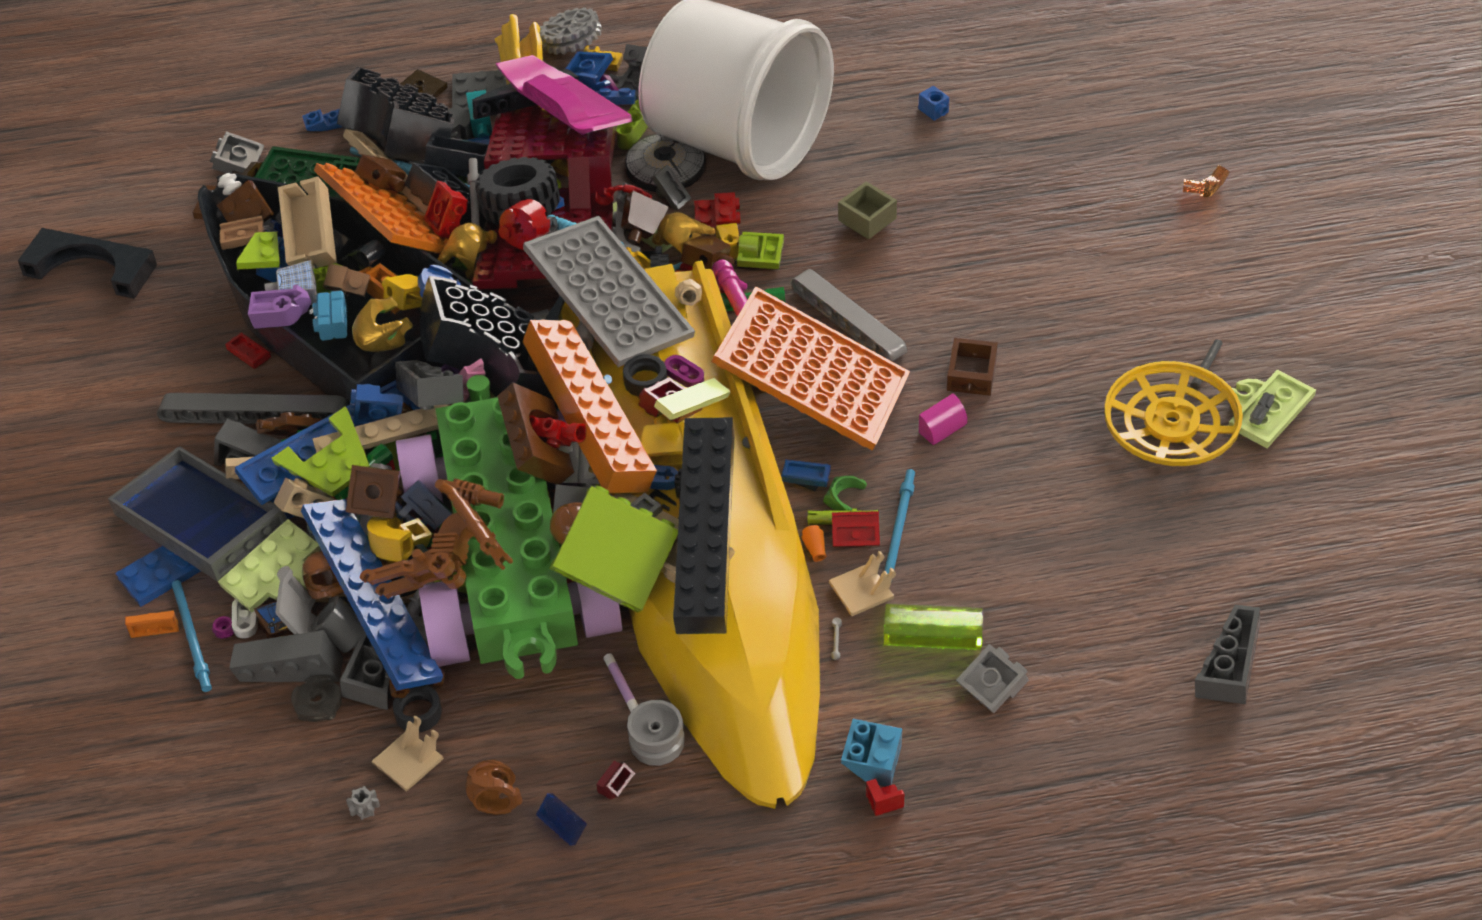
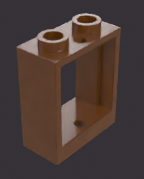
[947,338,998,396]

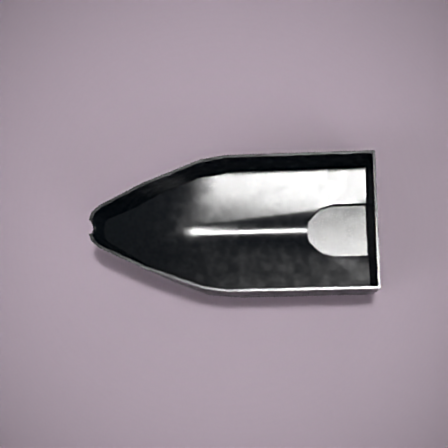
[197,174,485,405]

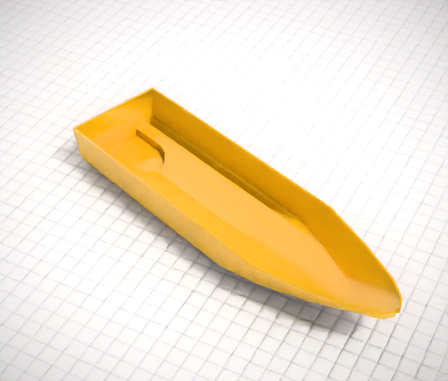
[558,261,820,809]

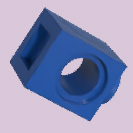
[918,86,949,120]

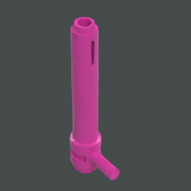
[712,259,747,317]

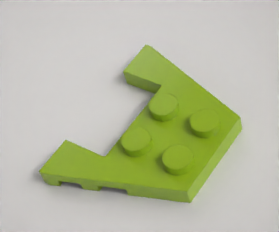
[272,406,370,497]

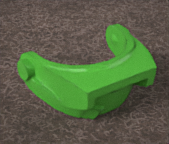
[823,476,867,511]

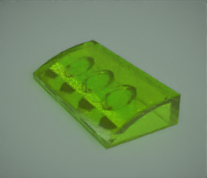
[884,604,982,650]

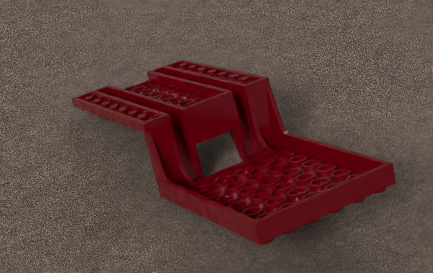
[472,105,617,289]

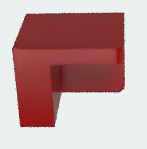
[866,779,905,816]

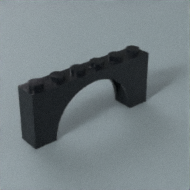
[18,228,157,299]

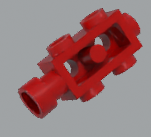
[529,415,586,448]

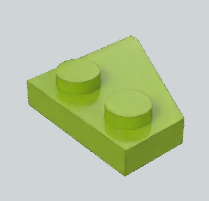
[237,232,280,269]

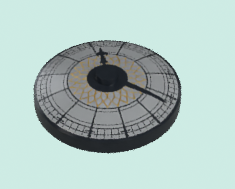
[625,134,706,192]

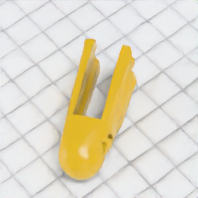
[494,14,543,84]

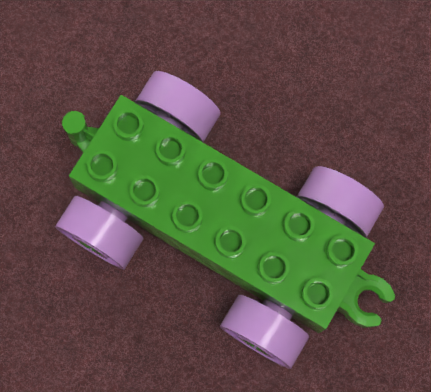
[396,375,622,679]

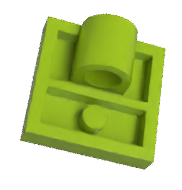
[737,232,784,269]

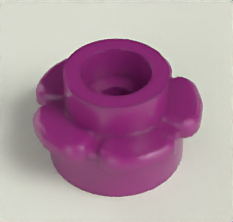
[212,616,234,639]

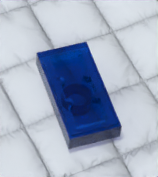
[536,793,587,846]

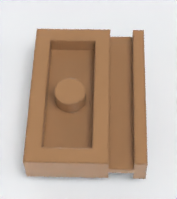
[220,216,264,250]

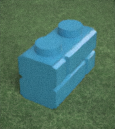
[313,291,347,341]

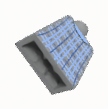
[265,260,317,305]

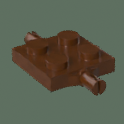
[256,412,322,437]

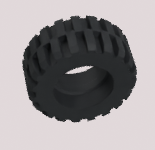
[475,157,560,225]

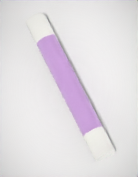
[603,653,638,712]

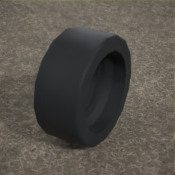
[623,354,667,397]
[393,685,442,732]

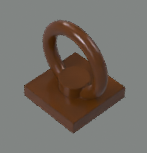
[346,464,404,519]

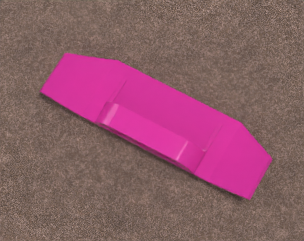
[496,55,632,135]

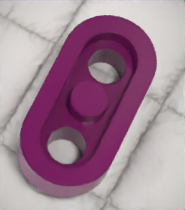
[664,355,704,388]

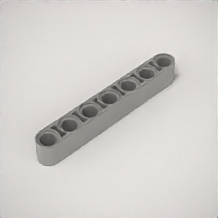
[791,269,907,362]

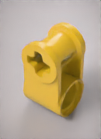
[716,223,739,260]

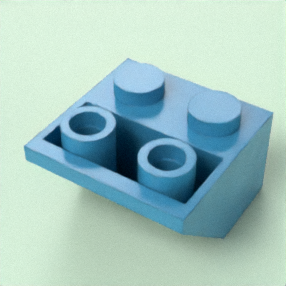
[841,719,902,786]

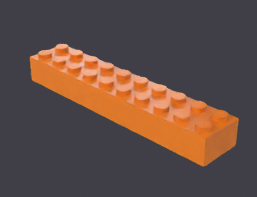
[523,320,657,493]

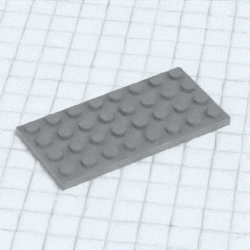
[523,216,695,367]

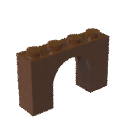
[497,383,575,485]

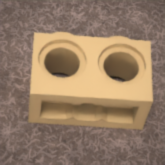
[274,478,334,518]

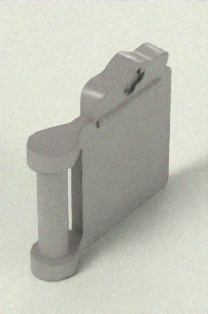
[275,566,317,635]

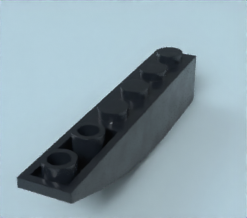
[472,69,579,120]

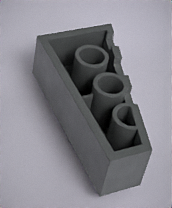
[1195,605,1260,704]

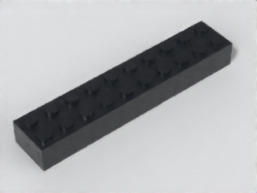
[673,417,735,634]

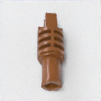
[439,478,505,509]

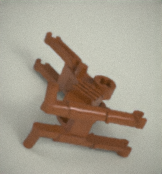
[360,479,513,599]

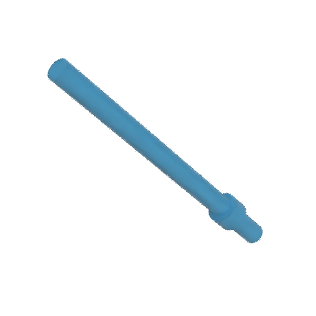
[884,469,915,582]
[172,580,212,692]

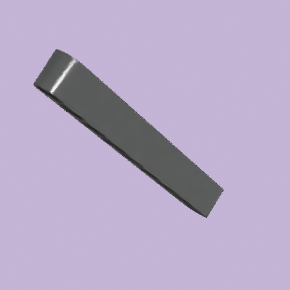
[157,393,349,424]

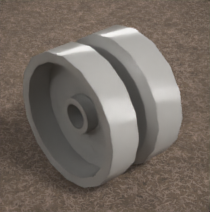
[627,700,684,766]

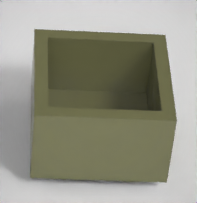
[838,181,897,239]

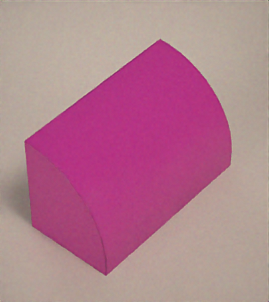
[919,393,967,446]

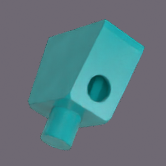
[466,90,492,138]

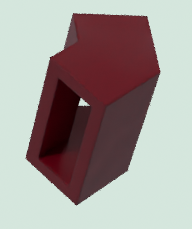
[596,761,635,799]

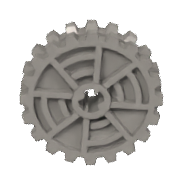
[540,7,602,55]

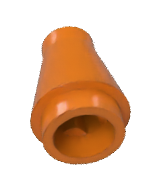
[801,525,827,562]

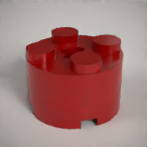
[498,199,550,250]

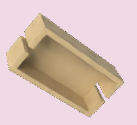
[278,177,337,269]

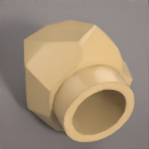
[675,279,702,306]

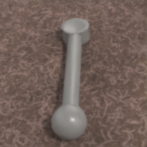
[831,618,842,660]

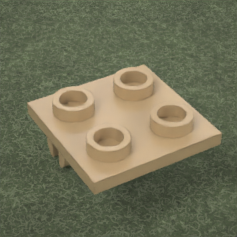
[829,551,896,616]
[372,716,444,792]

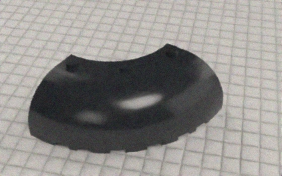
[337,66,455,161]
[420,276,558,409]

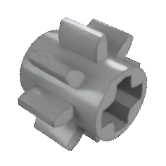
[346,786,380,820]

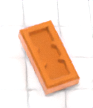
[125,610,179,638]

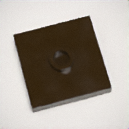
[400,69,448,98]

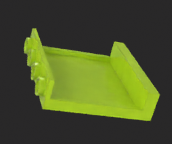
[549,485,678,613]

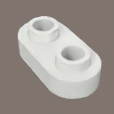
[232,599,258,638]

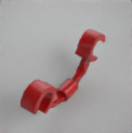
[595,184,658,205]

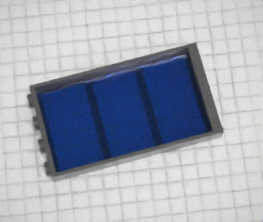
[108,447,287,581]

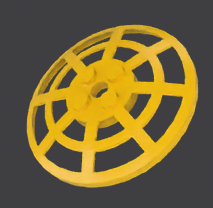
[1104,361,1243,466]

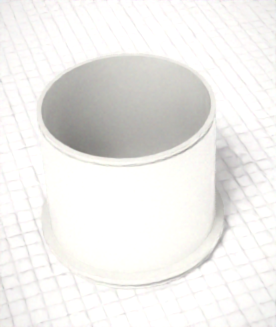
[639,0,834,180]

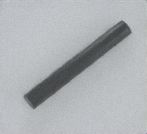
[1190,339,1222,389]

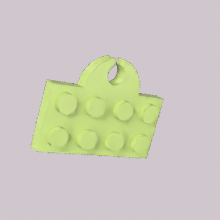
[1228,370,1316,448]
[218,519,321,612]

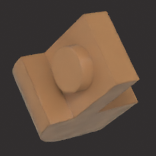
[323,264,371,297]

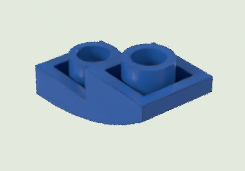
[302,109,342,131]

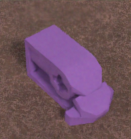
[248,285,311,329]

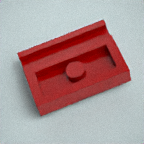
[832,511,880,547]

